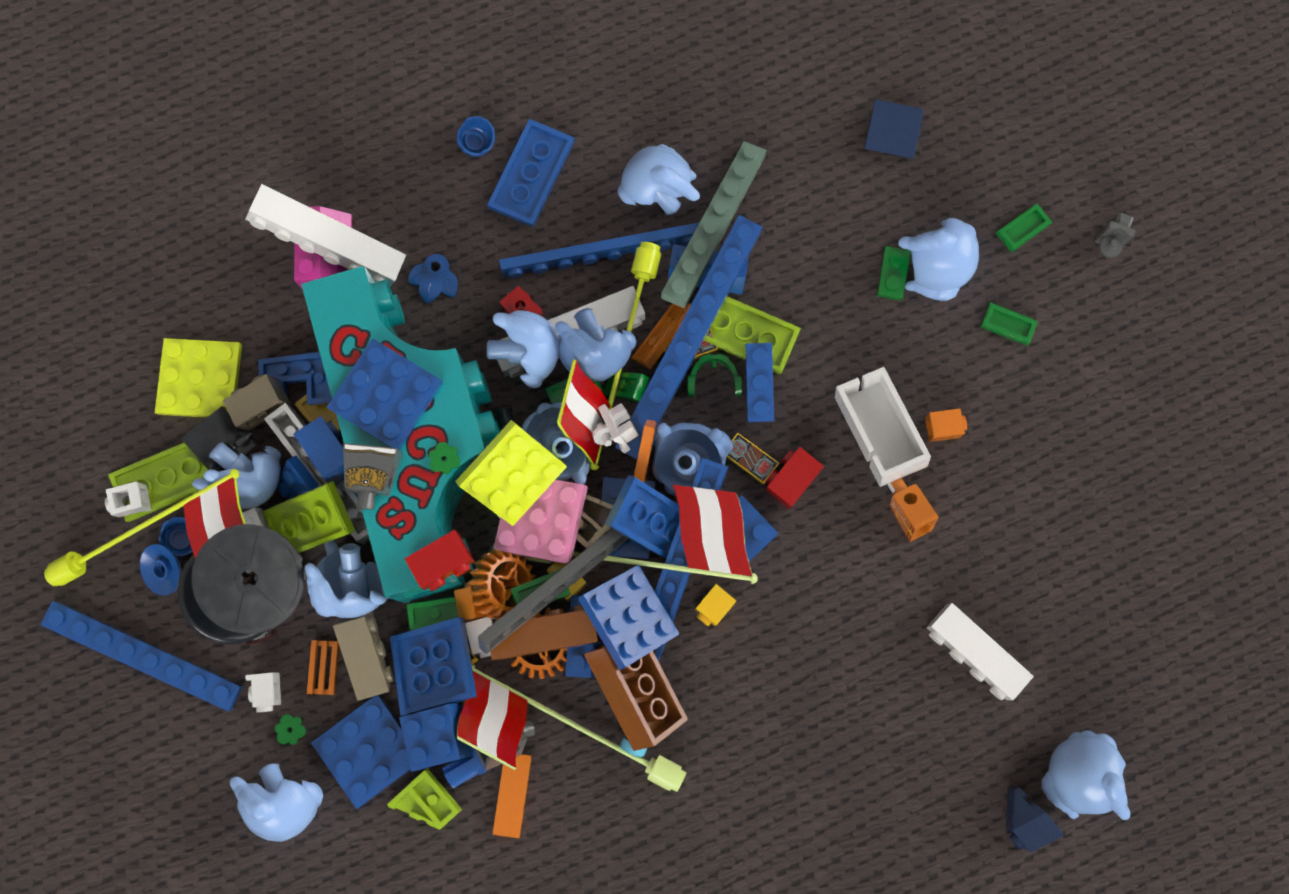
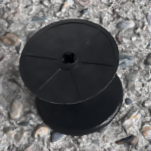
[177,524,304,644]

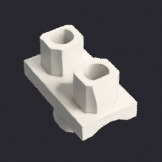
[592,403,639,453]

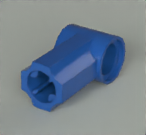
[442,748,490,788]

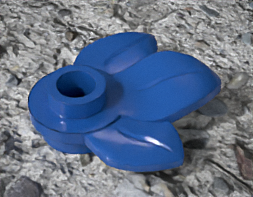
[408,254,458,304]

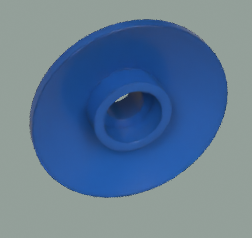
[140,544,181,596]

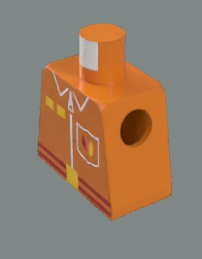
[888,478,939,542]

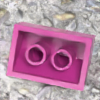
[294,206,352,289]

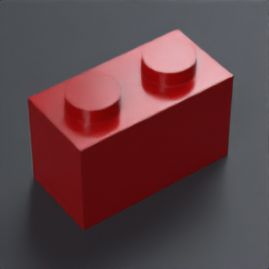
[765,447,824,510]
[404,530,475,591]

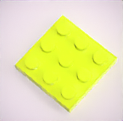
[155,338,242,417]
[455,420,567,526]

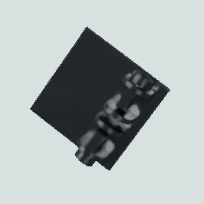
[180,406,256,472]

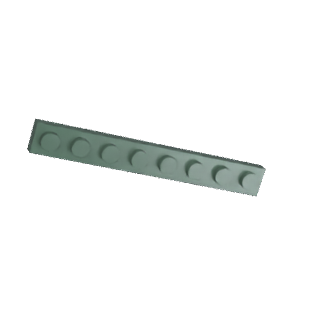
[661,141,767,308]

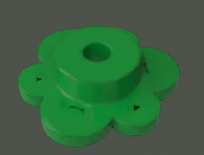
[429,442,461,474]
[275,714,306,745]

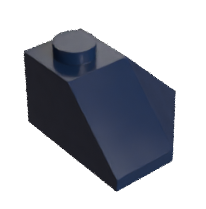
[1006,785,1063,852]

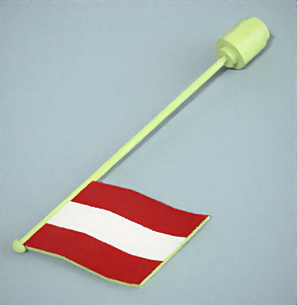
[519,485,758,584]
[457,665,687,792]

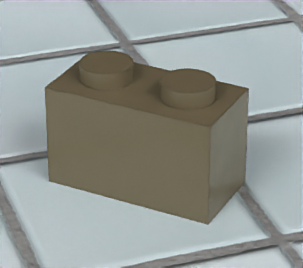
[223,374,291,431]

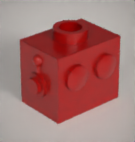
[499,286,544,317]

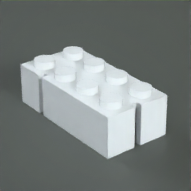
[835,367,931,487]

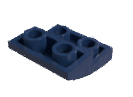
[864,99,924,159]

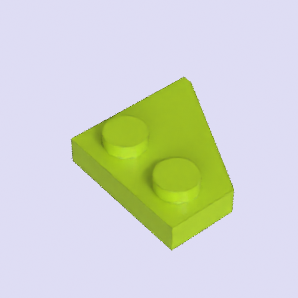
[387,768,462,830]

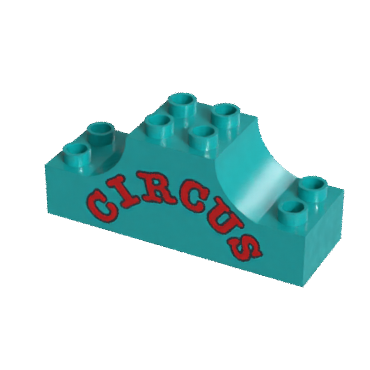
[301,266,501,603]

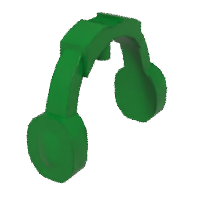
[686,354,743,397]

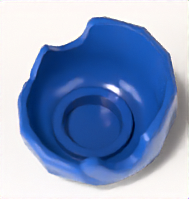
[456,116,495,157]
[158,517,193,557]

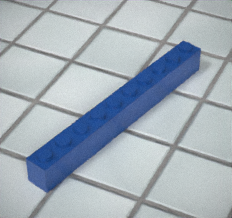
[615,215,762,459]

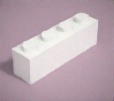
[926,603,1034,701]

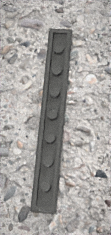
[478,528,629,654]

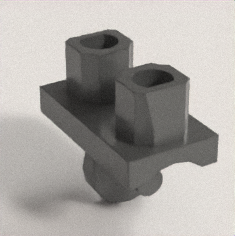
[1094,212,1136,258]

